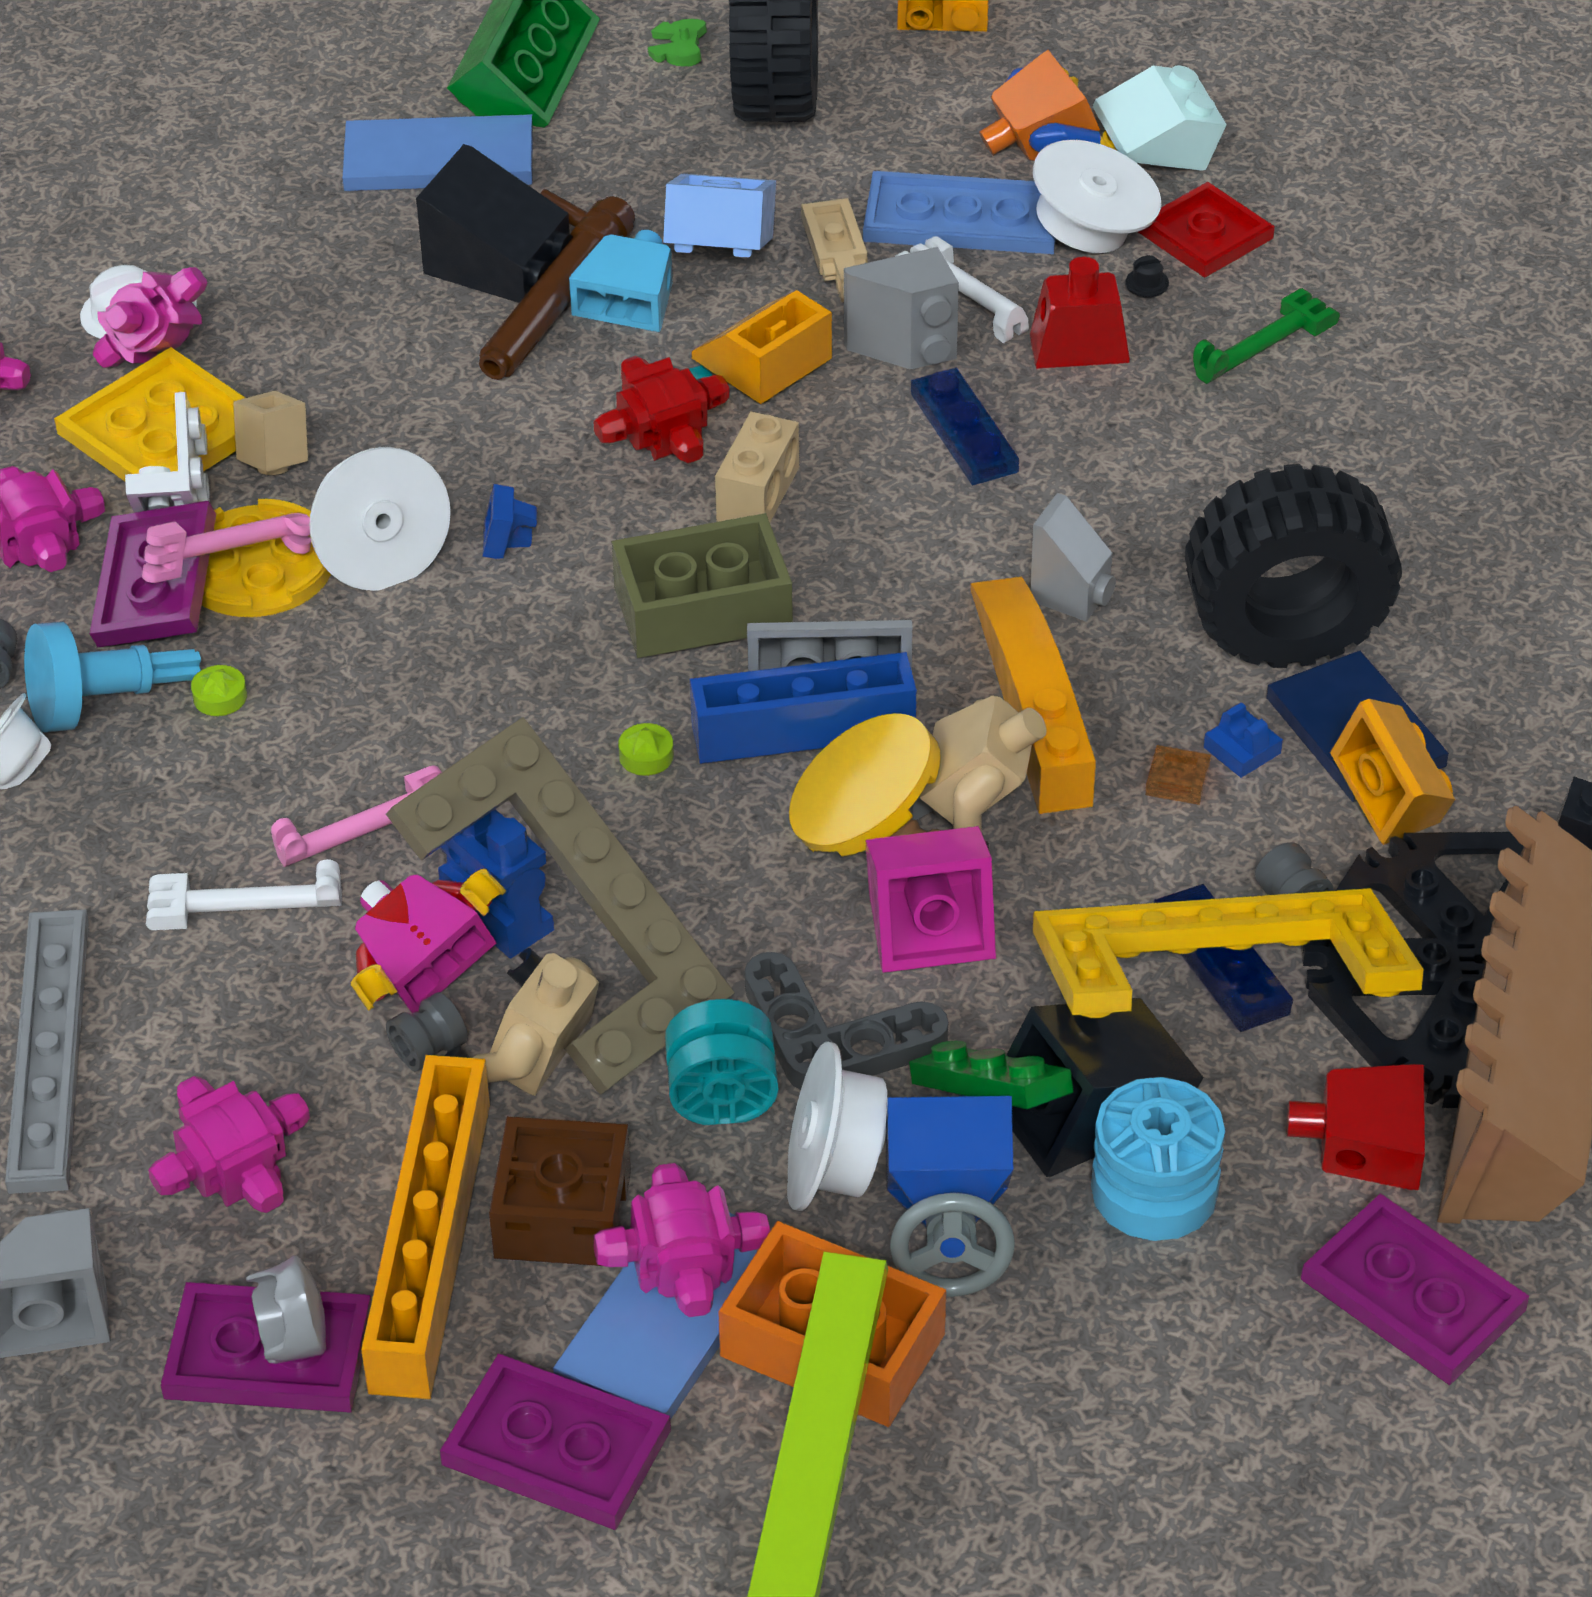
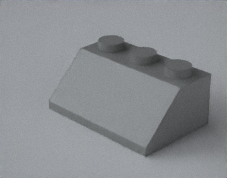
[747,620,912,671]

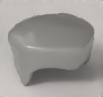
[246,1255,326,1364]

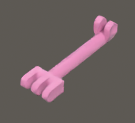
[142,513,311,583]
[271,766,442,867]

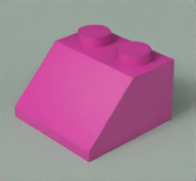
[866,826,996,973]

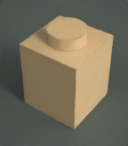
[233,391,308,475]

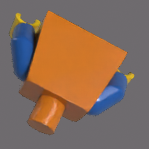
[979,50,1117,161]

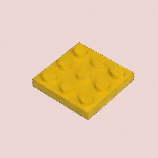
[54,347,245,482]

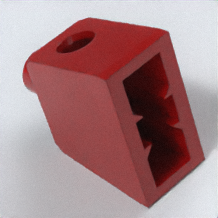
[1030,256,1130,369]
[1286,1064,1425,1190]

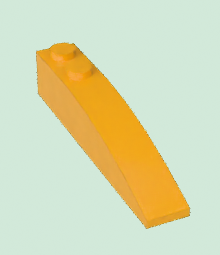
[971,576,1096,814]

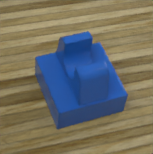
[482,484,537,559]
[1204,703,1283,778]

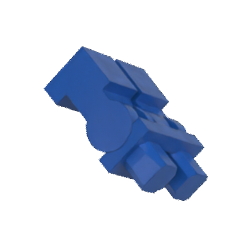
[438,809,554,959]

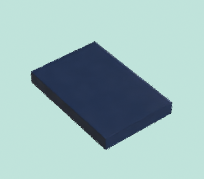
[1266,650,1449,802]

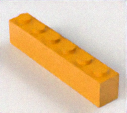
[361,1055,490,1399]

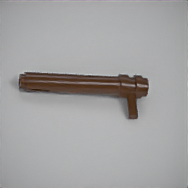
[479,189,635,380]

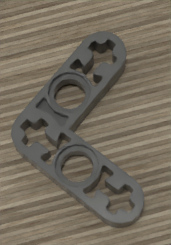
[744,952,949,1090]

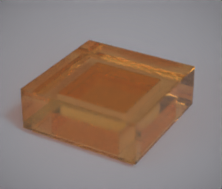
[1145,745,1211,805]

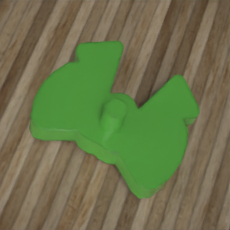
[647,19,707,67]

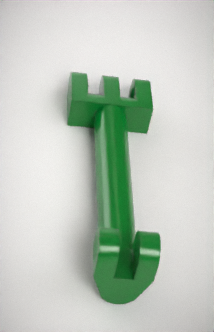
[1193,288,1340,384]

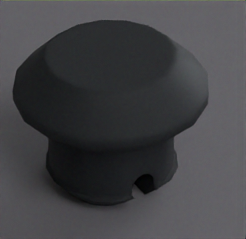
[1125,255,1169,298]

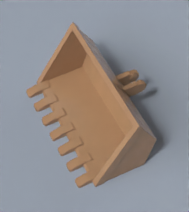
[1437,806,1592,1224]

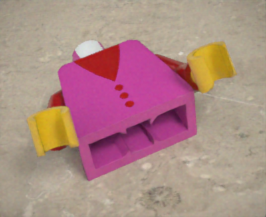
[351,869,506,1013]

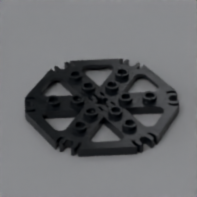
[1302,832,1524,1108]

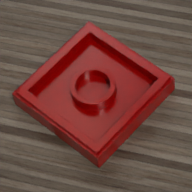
[1138,181,1275,278]

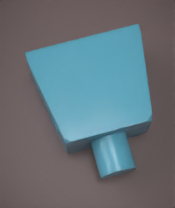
[569,230,673,332]

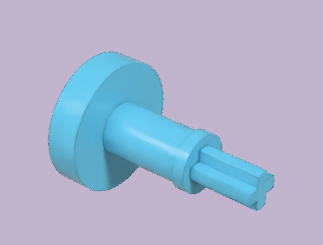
[24,622,201,732]

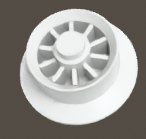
[1033,140,1161,253]
[309,447,450,591]
[787,1042,887,1211]

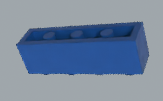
[690,652,917,764]

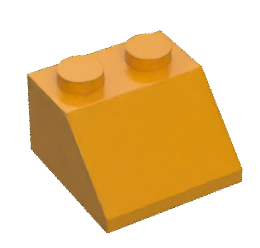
[1330,699,1456,845]

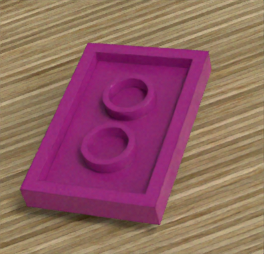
[89,501,216,648]
[1301,1193,1529,1385]
[161,1282,372,1413]
[440,1353,671,1530]

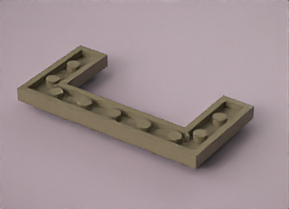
[386,717,735,1094]

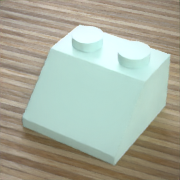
[1092,65,1227,171]

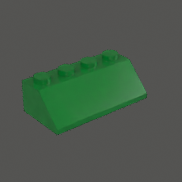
[447,0,600,128]

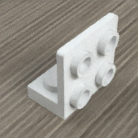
[125,392,210,513]

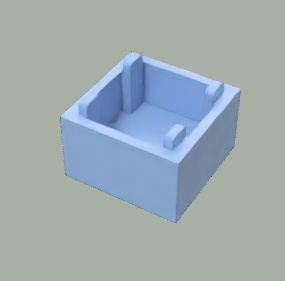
[663,174,776,258]

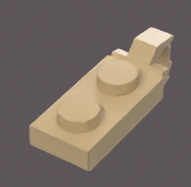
[801,198,867,302]

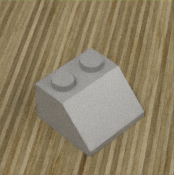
[844,247,959,369]
[0,1208,110,1358]

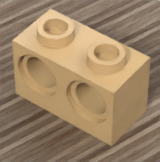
[715,411,799,522]

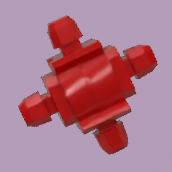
[594,356,730,464]

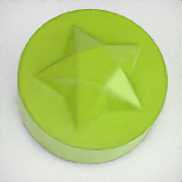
[191,665,247,716]
[618,723,674,776]

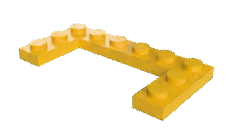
[1033,888,1424,1018]

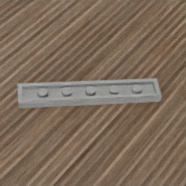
[5,909,89,1194]

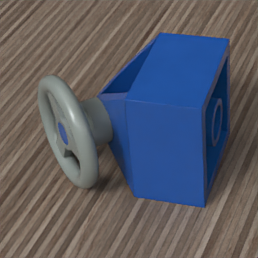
[886,1096,1015,1297]

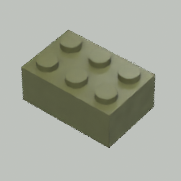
[611,513,793,658]

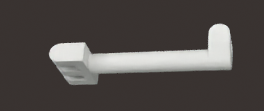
[895,236,1029,343]
[146,860,342,930]

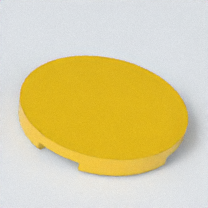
[202,499,331,617]
[789,713,940,857]

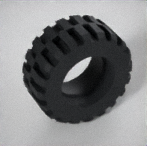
[729,0,818,122]
[1185,464,1402,668]

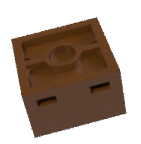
[489,1116,631,1266]

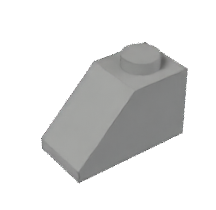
[1030,493,1116,622]

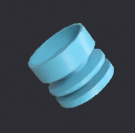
[1091,1077,1225,1241]

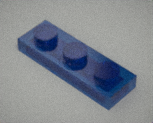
[911,367,1019,486]
[1154,884,1293,1032]

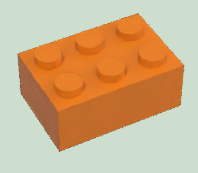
[718,1221,946,1427]

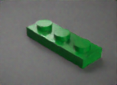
[909,1041,1073,1109]

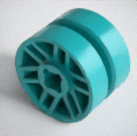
[665,999,778,1125]

